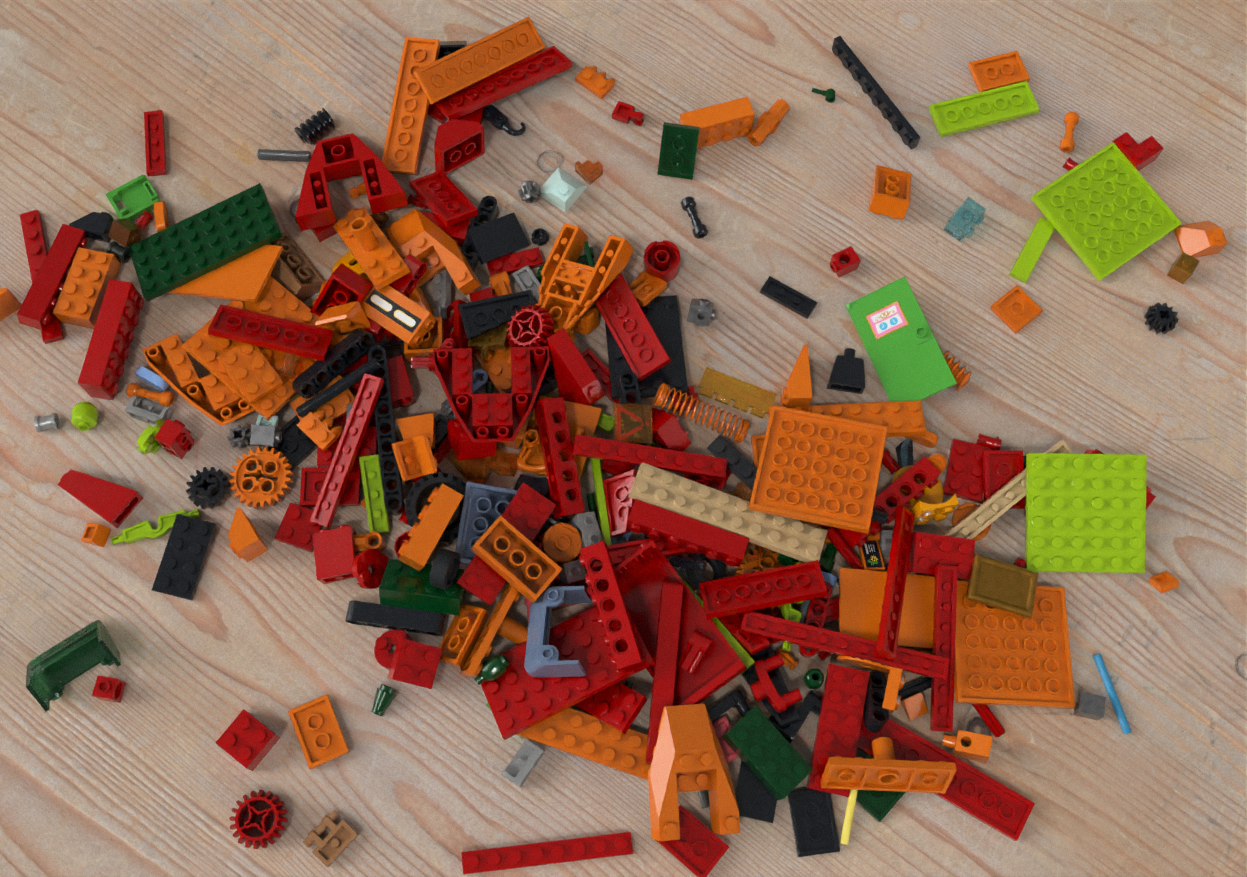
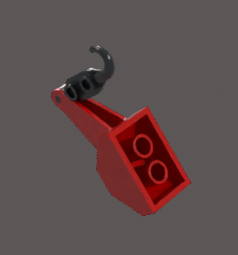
[434,104,526,177]

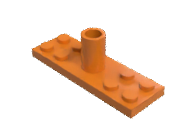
[333,207,410,291]
[460,583,528,678]
[821,737,956,794]

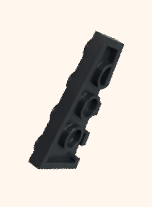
[458,290,535,341]
[741,647,801,728]

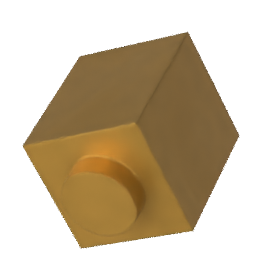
[1167,252,1199,284]

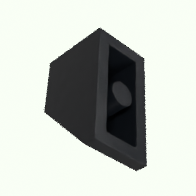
[69,212,114,243]

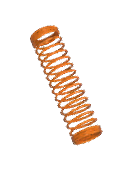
[653,383,750,443]

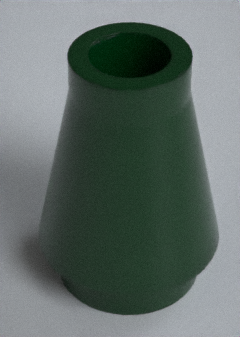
[371,684,396,716]

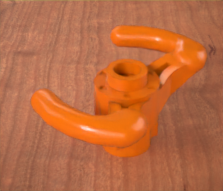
[517,419,546,472]

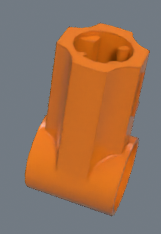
[488,271,513,297]
[354,532,386,552]

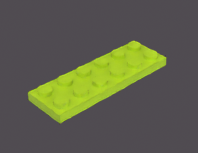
[928,81,1040,138]

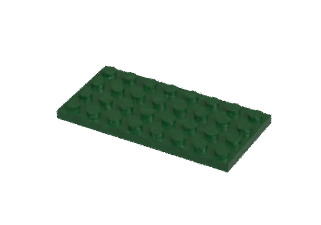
[128,183,283,302]

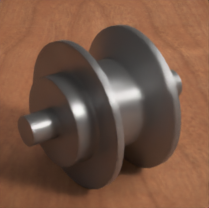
[441,399,456,419]

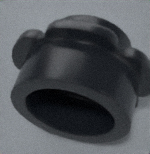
[531,228,549,246]

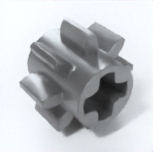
[518,181,541,203]
[227,425,251,450]

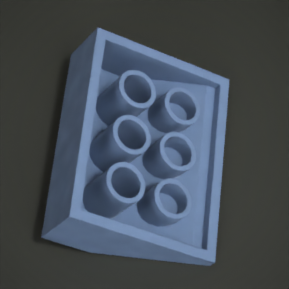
[455,482,517,564]

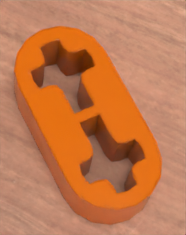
[154,201,169,232]
[905,430,939,448]

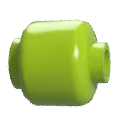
[71,401,98,431]

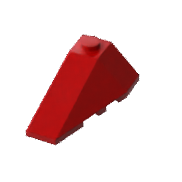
[547,328,606,406]

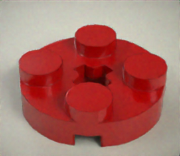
[352,549,388,589]
[374,630,413,670]

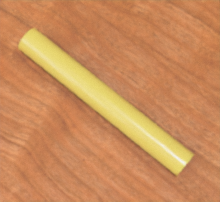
[840,789,858,845]

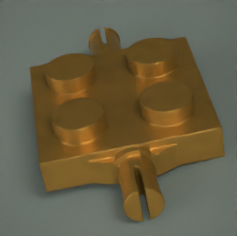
[468,321,511,359]

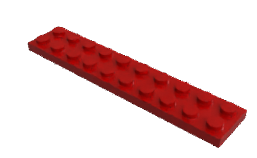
[857,715,1035,841]

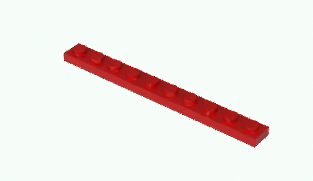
[740,611,950,681]

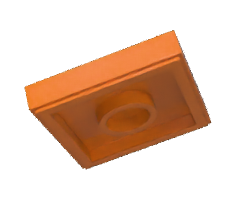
[990,285,1043,334]

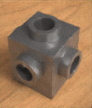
[687,298,716,327]

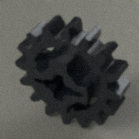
[186,467,231,509]

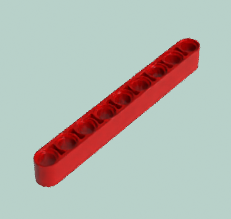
[646,580,683,765]

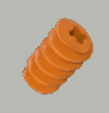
[942,351,972,392]

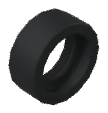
[430,549,460,590]
[685,553,725,588]

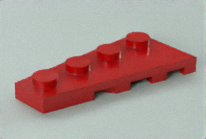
[697,593,770,655]

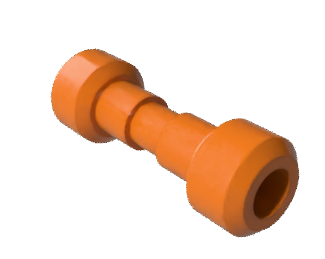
[1060,112,1079,153]
[126,382,174,407]

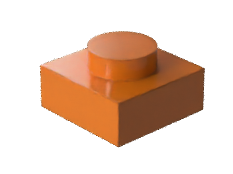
[1149,571,1179,593]

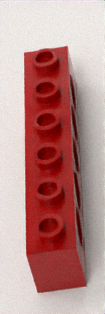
[534,397,585,518]
[837,457,941,550]
[579,541,644,670]

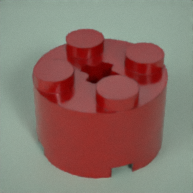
[643,240,680,282]

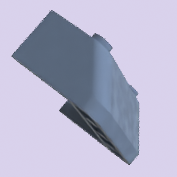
[524,586,592,677]

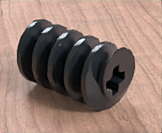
[294,108,335,145]

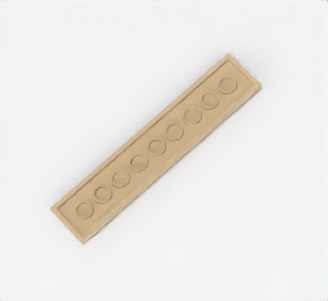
[628,463,827,562]

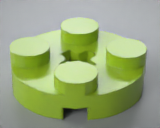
[136,419,165,455]

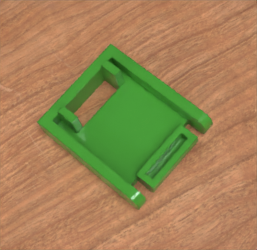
[105,175,161,222]

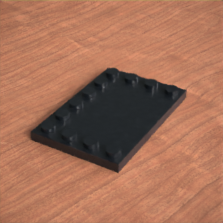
[605,295,688,400]

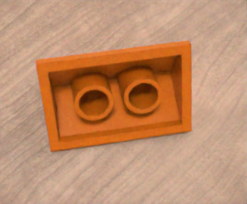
[439,604,489,670]

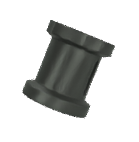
[106,241,131,264]

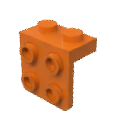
[391,434,438,482]

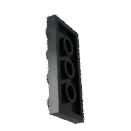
[152,514,217,601]

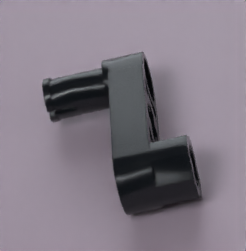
[701,689,751,722]
[768,690,822,744]

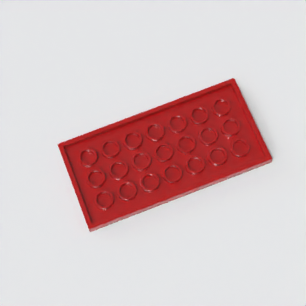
[477,600,654,740]

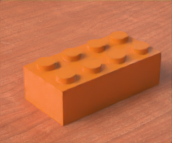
[679,97,755,149]
[53,247,121,329]
[398,483,464,571]
[471,515,562,603]

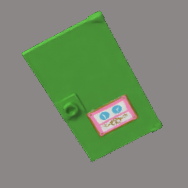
[845,277,957,402]

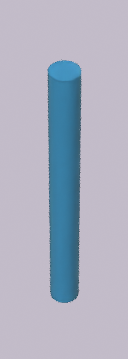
[1093,654,1132,734]

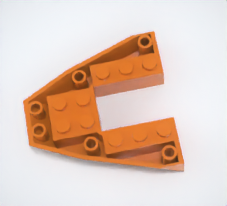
[142,316,255,426]

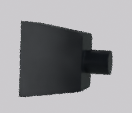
[827,348,866,394]

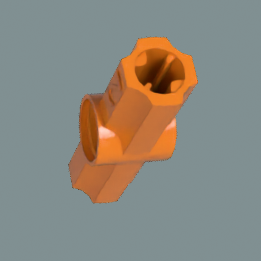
[747,99,790,146]

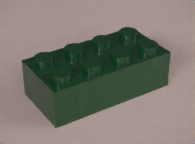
[379,559,466,616]
[721,706,813,800]

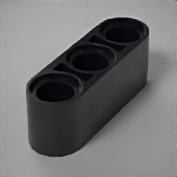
[863,670,889,733]

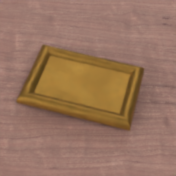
[967,553,1039,619]

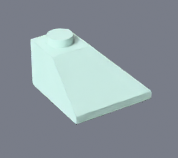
[539,167,587,213]

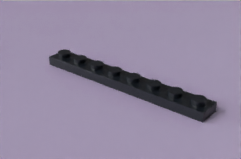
[832,36,920,150]

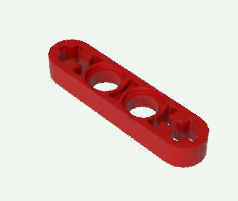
[798,581,832,658]

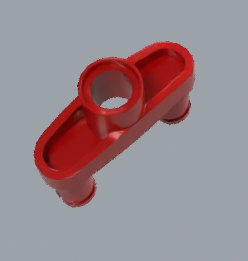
[749,653,803,713]

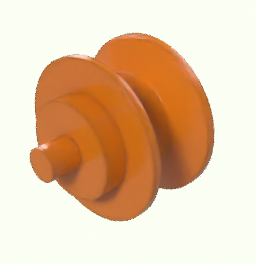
[928,453,947,473]

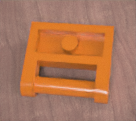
[628,271,667,307]

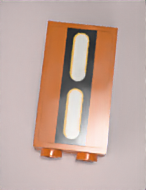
[360,285,436,349]

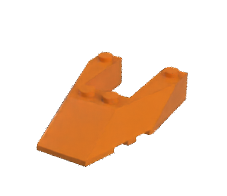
[386,208,481,315]
[536,223,634,333]
[648,703,740,841]

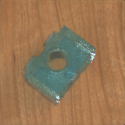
[944,197,986,242]

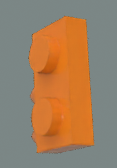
[575,66,615,99]
[297,409,342,452]

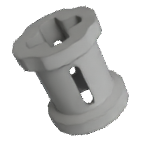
[34,413,60,433]

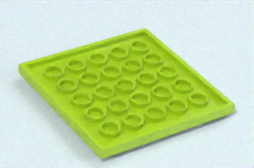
[1031,142,1182,281]
[1025,453,1147,573]

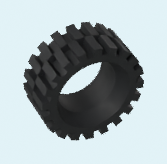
[405,472,466,542]

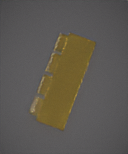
[698,367,777,419]

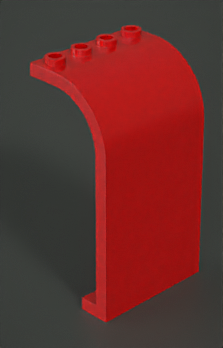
[586,540,747,706]

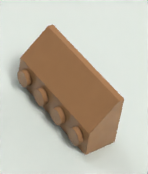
[266,233,325,302]

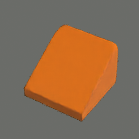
[81,523,111,547]
[900,692,929,721]

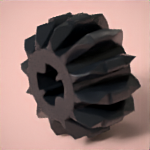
[1144,302,1179,334]

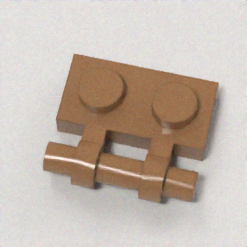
[303,810,359,867]

